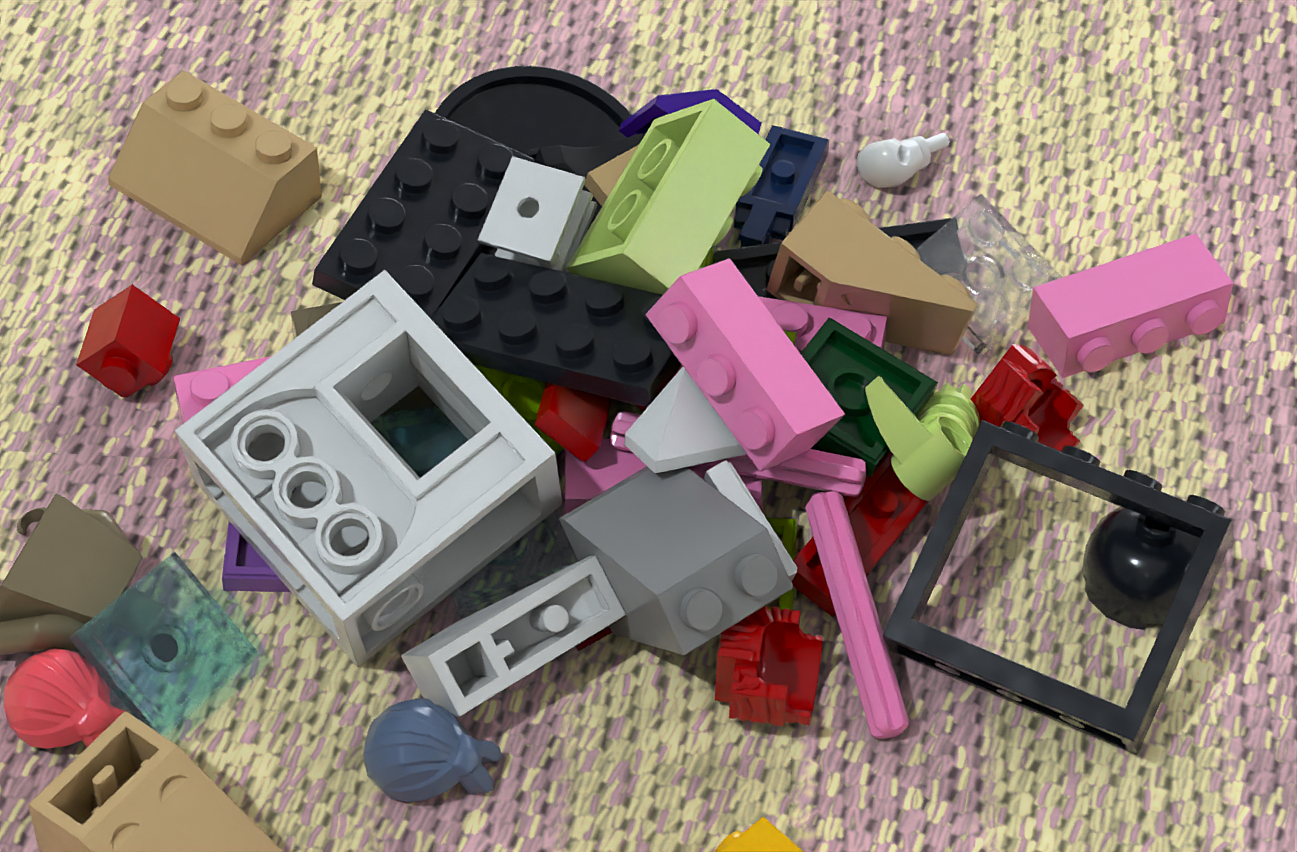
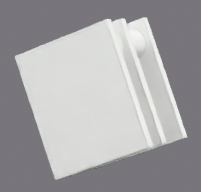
[478,156,597,273]

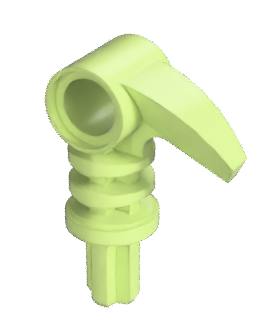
[865,376,980,501]

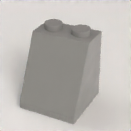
[559,466,793,655]

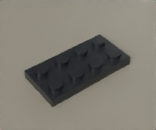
[312,109,535,319]
[431,253,681,407]

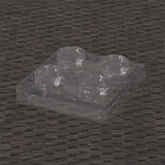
[916,193,1062,358]

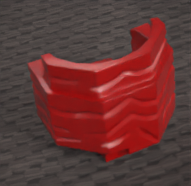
[970,344,1084,451]
[715,606,823,726]

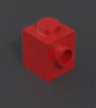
[76,284,180,398]

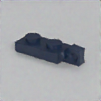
[733,125,829,248]

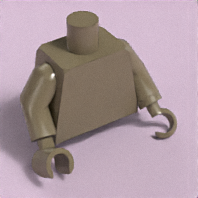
[0,493,162,656]

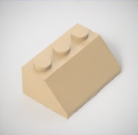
[108,70,322,266]

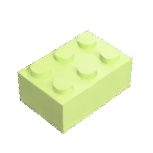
[565,99,770,295]

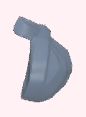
[363,698,503,802]

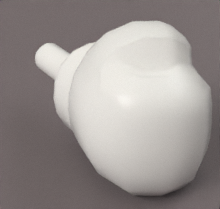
[856,133,949,188]

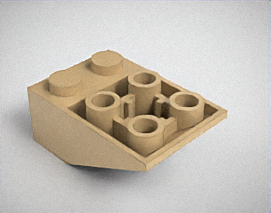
[766,190,979,355]
[28,711,284,852]

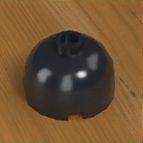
[1082,507,1212,630]

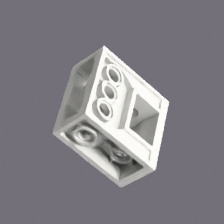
[175,270,562,667]

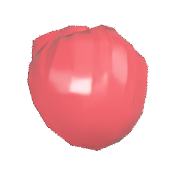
[4,649,129,749]

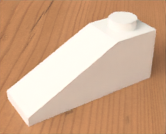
[401,555,626,717]

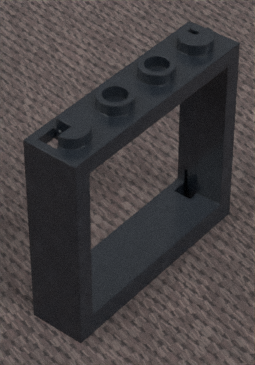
[882,420,1234,755]

